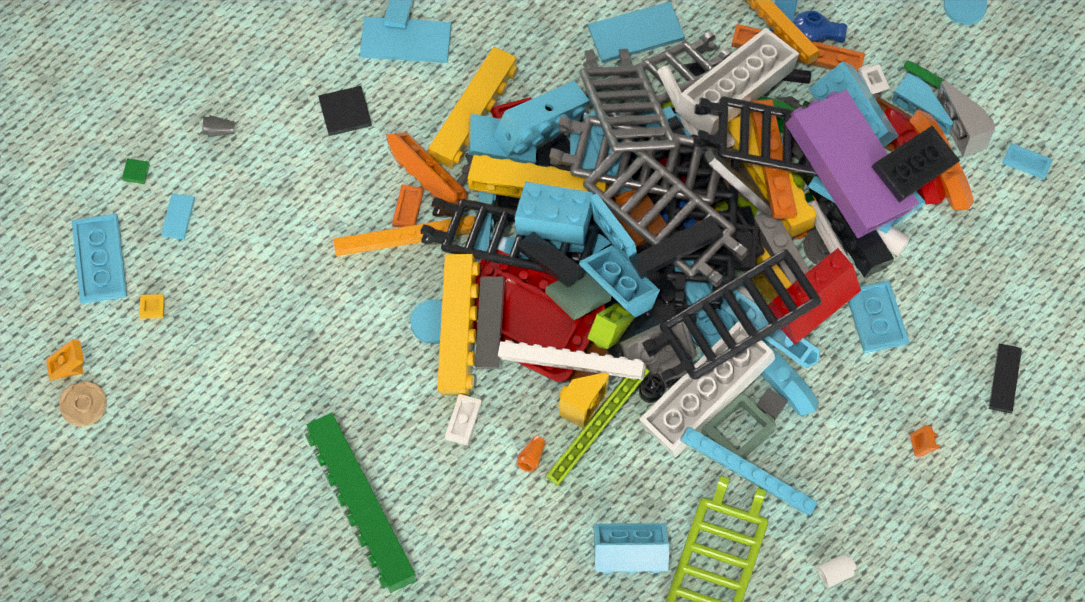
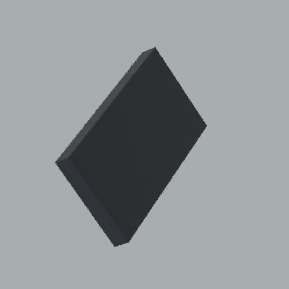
[871,126,960,203]

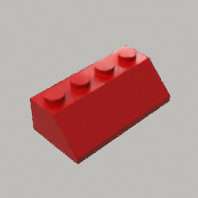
[768,248,861,345]

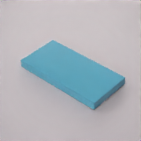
[588,2,685,63]
[360,17,451,63]
[72,213,127,304]

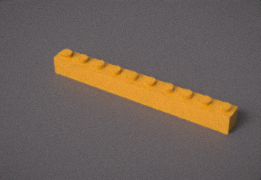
[744,0,819,65]
[333,215,475,256]

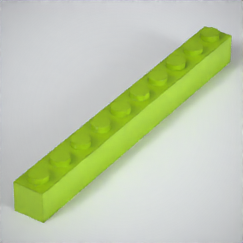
[544,368,649,486]

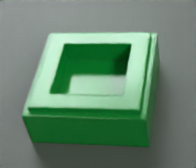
[122,158,150,184]

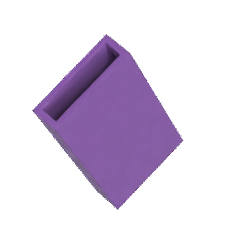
[786,90,919,238]

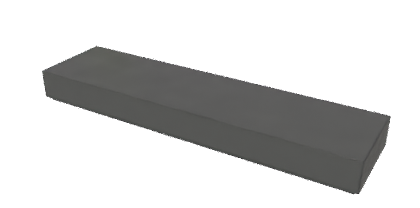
[704,148,772,217]
[475,277,505,369]

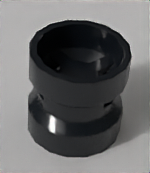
[639,374,664,403]

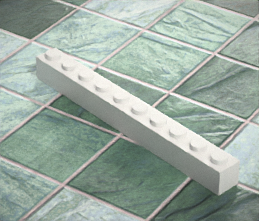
[498,340,646,380]

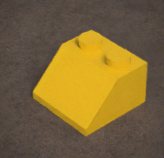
[558,373,609,428]

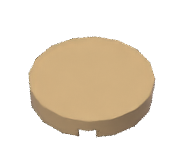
[59,381,107,427]

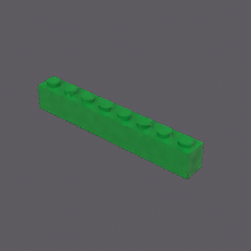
[305,412,416,593]

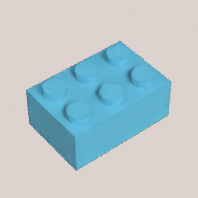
[515,182,593,245]

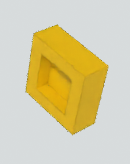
[139,294,165,319]

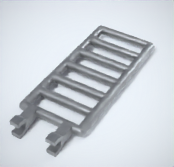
[581,31,732,119]
[579,49,677,152]
[549,115,724,205]
[583,138,748,287]

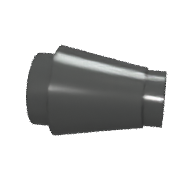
[202,115,235,137]

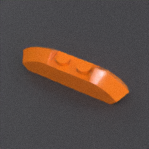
[909,109,974,210]
[386,132,467,204]

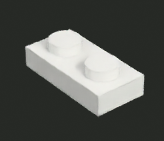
[445,394,482,446]

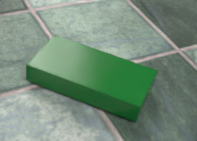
[903,60,945,88]

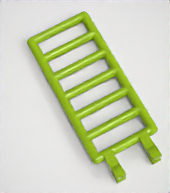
[665,476,769,602]

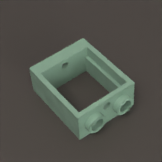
[701,393,776,459]

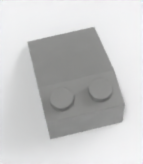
[937,80,995,157]

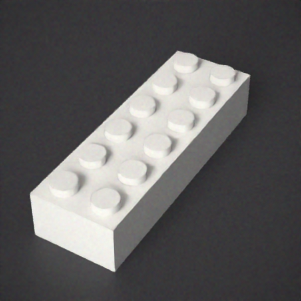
[675,28,799,135]
[639,321,775,458]

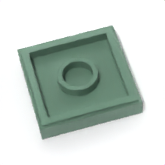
[545,271,611,320]

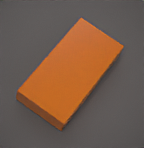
[392,184,424,228]

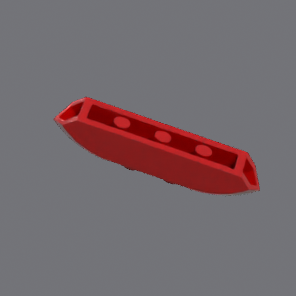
[884,107,946,204]

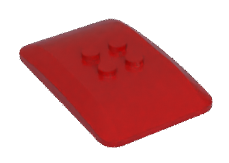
[473,249,606,383]

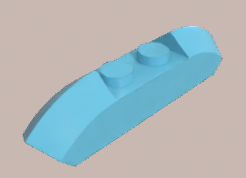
[721,289,820,368]
[760,339,819,416]

